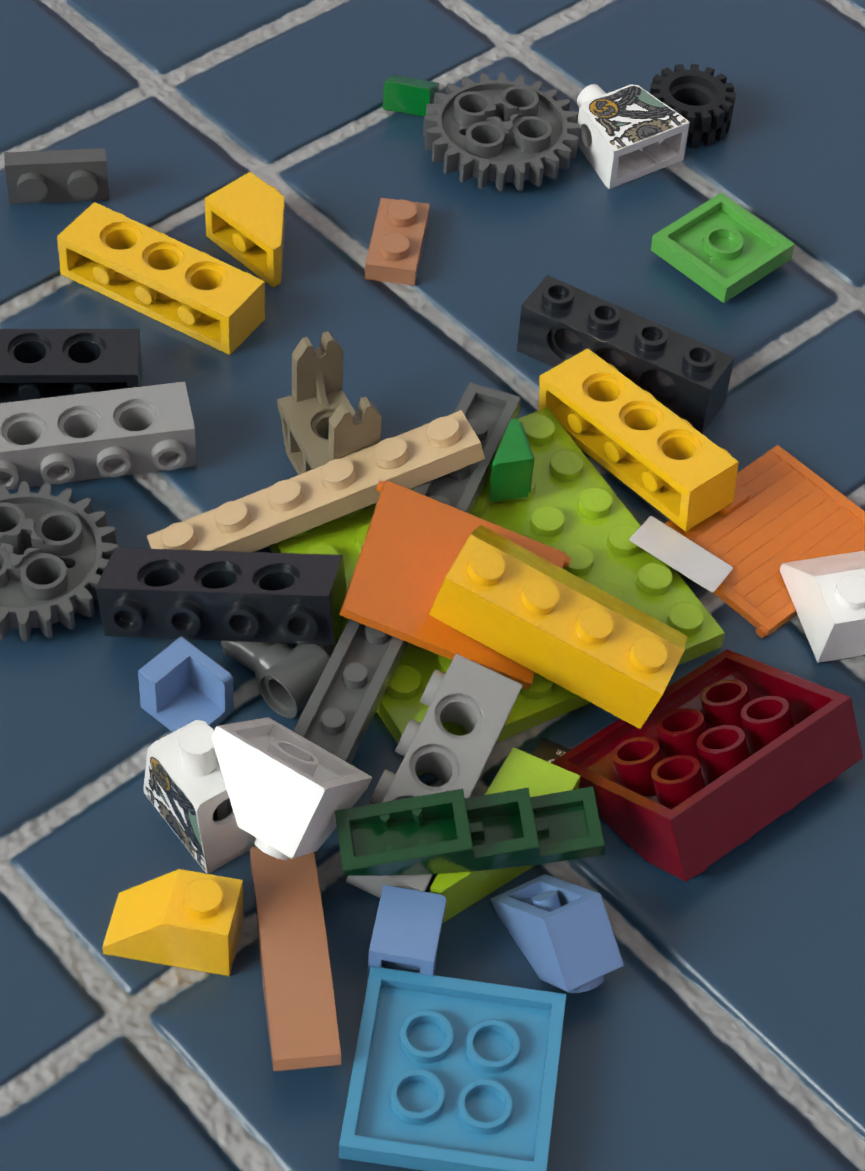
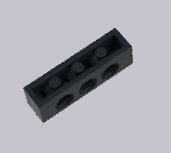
[517,275,734,434]
[0,329,142,403]
[96,548,347,645]

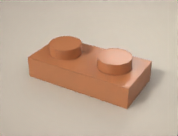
[365,198,430,286]

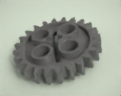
[423,72,581,191]
[0,481,118,642]

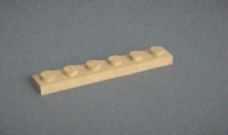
[147,410,485,552]

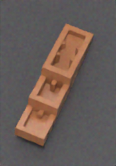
[250,847,341,1072]

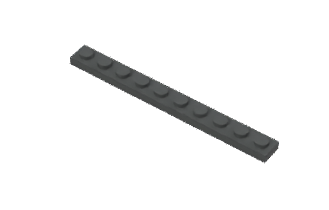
[293,382,521,764]

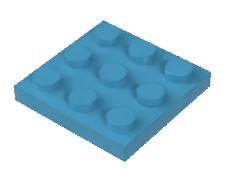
[339,966,566,1171]

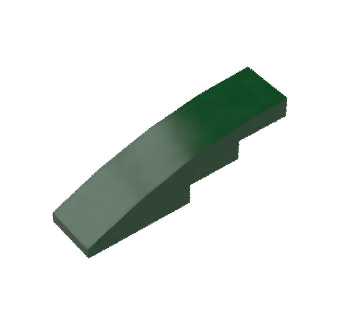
[335,786,605,876]

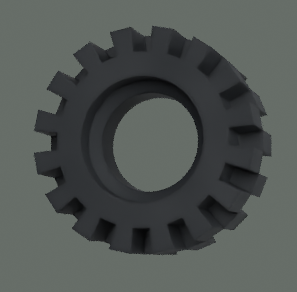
[649,64,736,148]

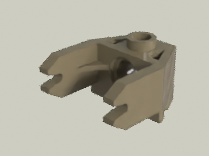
[277,331,382,475]

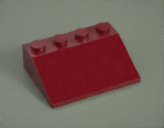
[551,649,863,882]

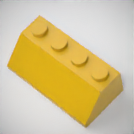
[429,525,688,729]

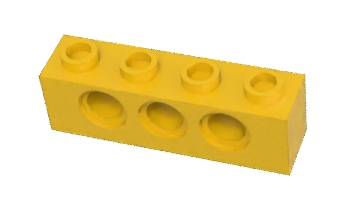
[57,202,265,356]
[538,348,739,532]

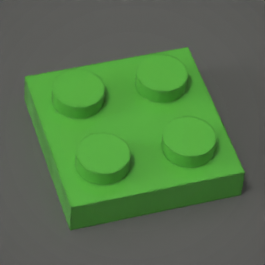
[651,193,795,303]

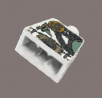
[577,84,690,189]
[144,720,257,874]

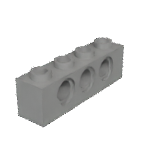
[0,381,197,490]
[346,654,523,898]

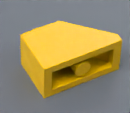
[205,172,285,288]
[102,869,244,976]

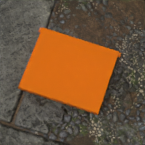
[664,445,865,638]
[339,480,571,690]

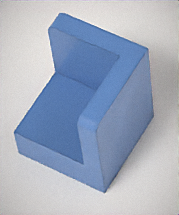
[138,636,234,732]
[367,885,446,983]

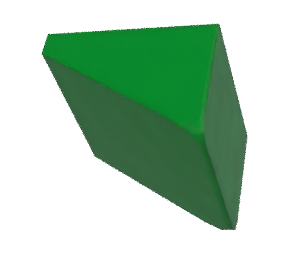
[383,75,440,117]
[489,418,535,502]

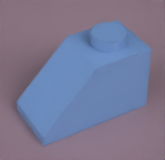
[491,874,624,993]

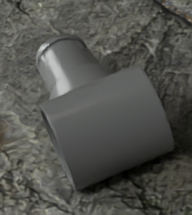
[221,641,330,718]

